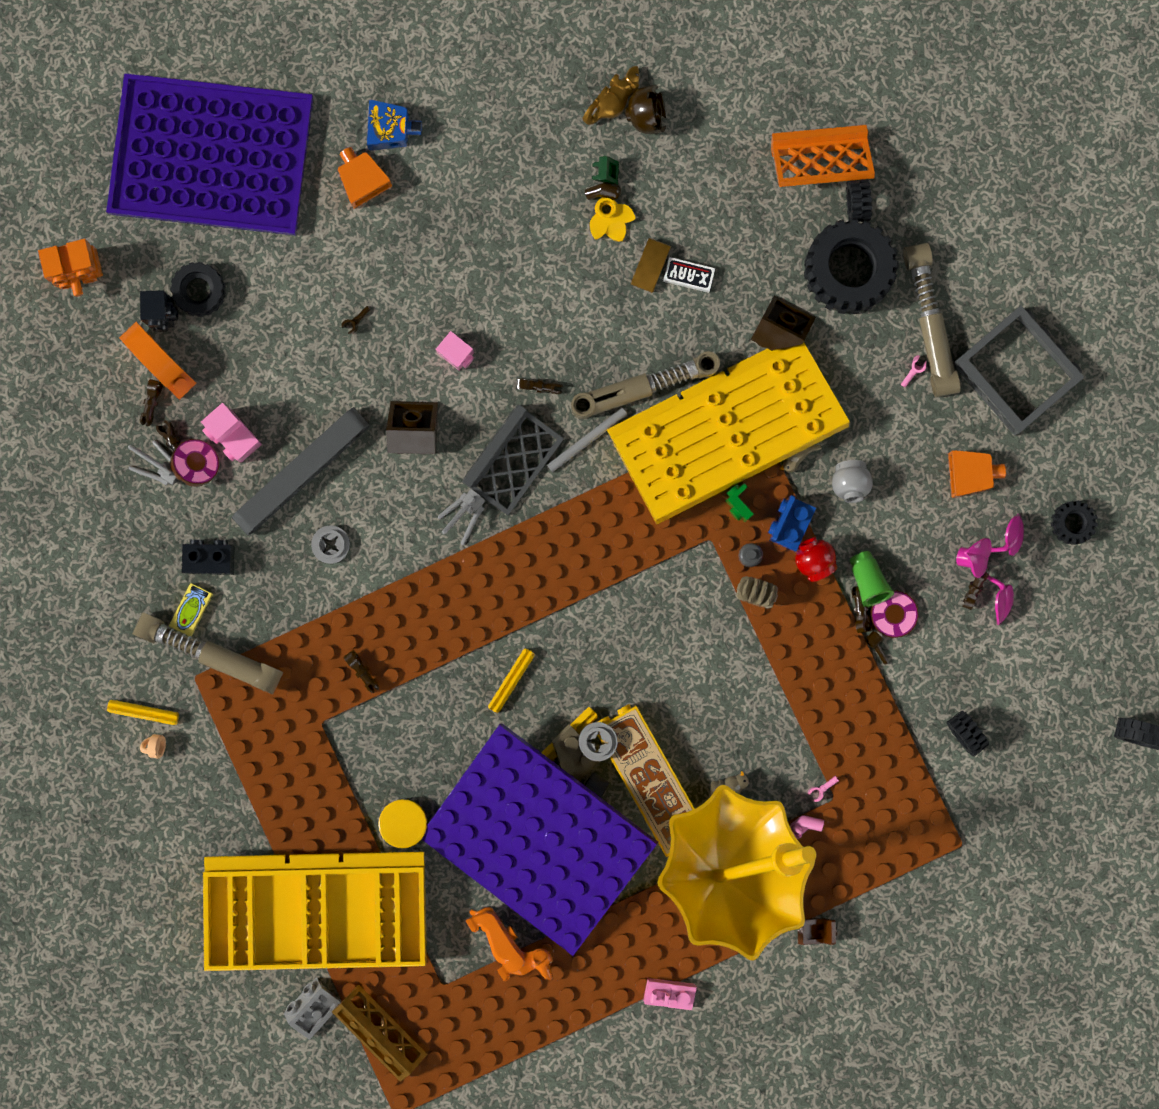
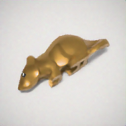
[582,66,639,125]

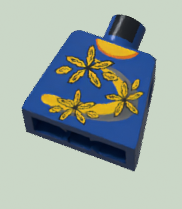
[367,100,422,151]

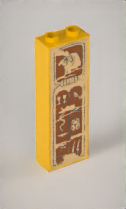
[597,704,694,857]

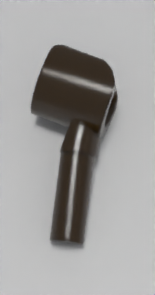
[341,306,370,334]
[866,631,889,665]

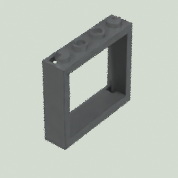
[953,305,1084,436]

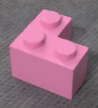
[201,403,262,463]

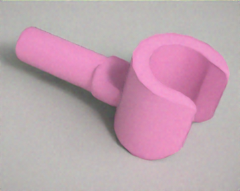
[901,355,927,387]
[808,776,839,802]

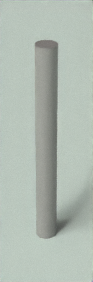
[547,408,628,473]

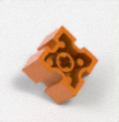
[38,239,103,297]

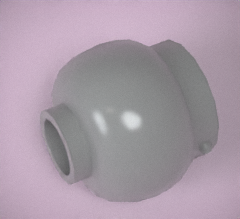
[832,460,873,503]

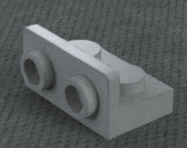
[284,978,342,1040]

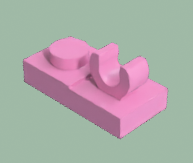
[643,978,697,1010]

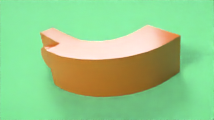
[119,321,197,400]

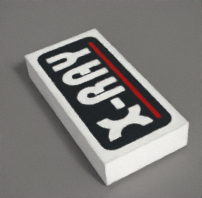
[663,257,715,293]

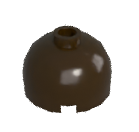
[625,85,666,134]

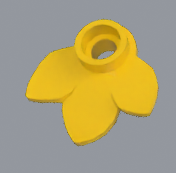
[590,198,636,242]

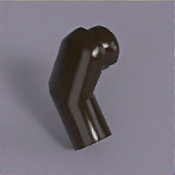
[585,182,621,200]

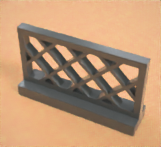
[461,404,564,516]

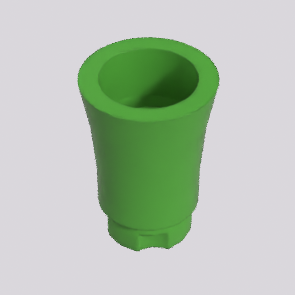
[850,551,894,607]

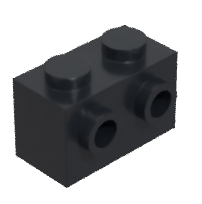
[140,290,178,332]
[182,540,235,575]

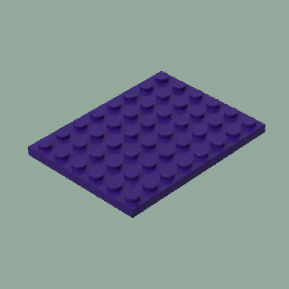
[106,73,313,236]
[422,723,658,956]

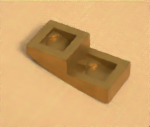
[631,238,671,293]

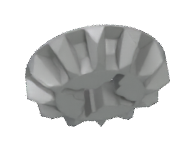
[311,525,350,564]
[579,722,618,761]

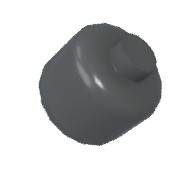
[738,543,763,568]

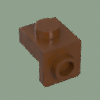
[798,918,837,945]

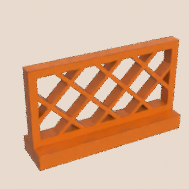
[771,125,875,187]

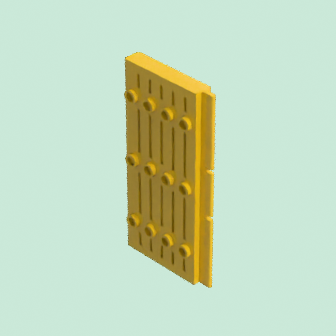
[607,343,850,524]
[203,852,427,971]

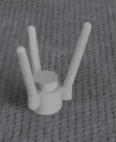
[128,440,178,486]
[438,489,485,545]

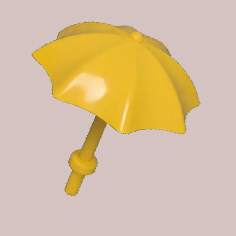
[657,785,816,961]

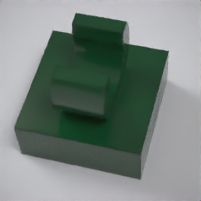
[592,156,619,185]

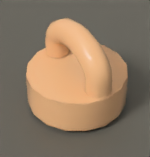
[140,734,166,759]

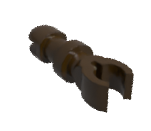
[516,378,563,394]
[140,379,163,426]
[156,420,181,452]
[962,568,990,610]
[851,586,873,633]
[344,650,379,693]

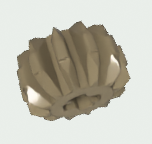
[736,576,778,609]

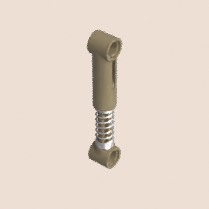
[903,243,960,397]
[571,351,720,419]
[132,612,283,695]

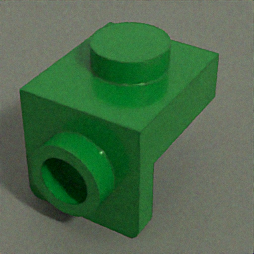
[725,483,753,522]

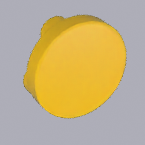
[379,799,428,848]

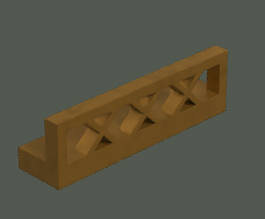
[332,985,427,1081]

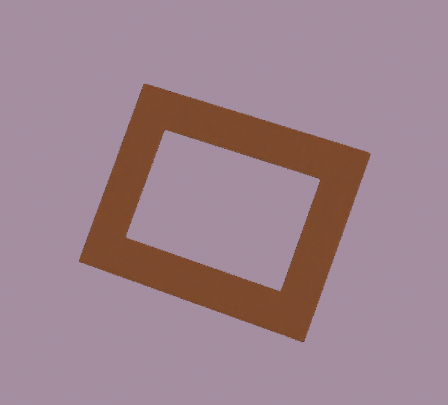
[195,462,962,1109]

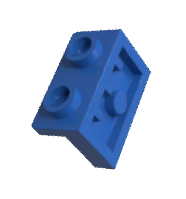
[768,495,816,552]

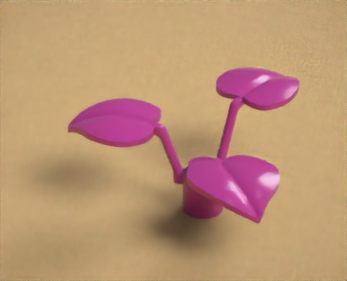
[956,514,1024,625]

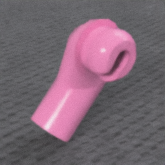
[790,816,824,839]

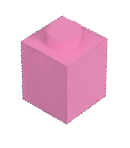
[436,331,474,371]

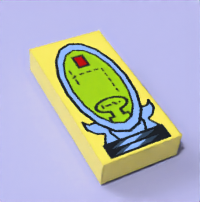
[169,583,213,637]

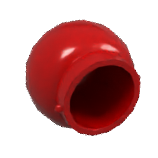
[795,537,838,582]

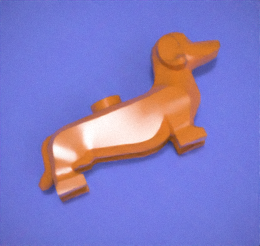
[465,907,553,982]

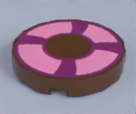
[170,439,219,487]
[870,590,919,638]

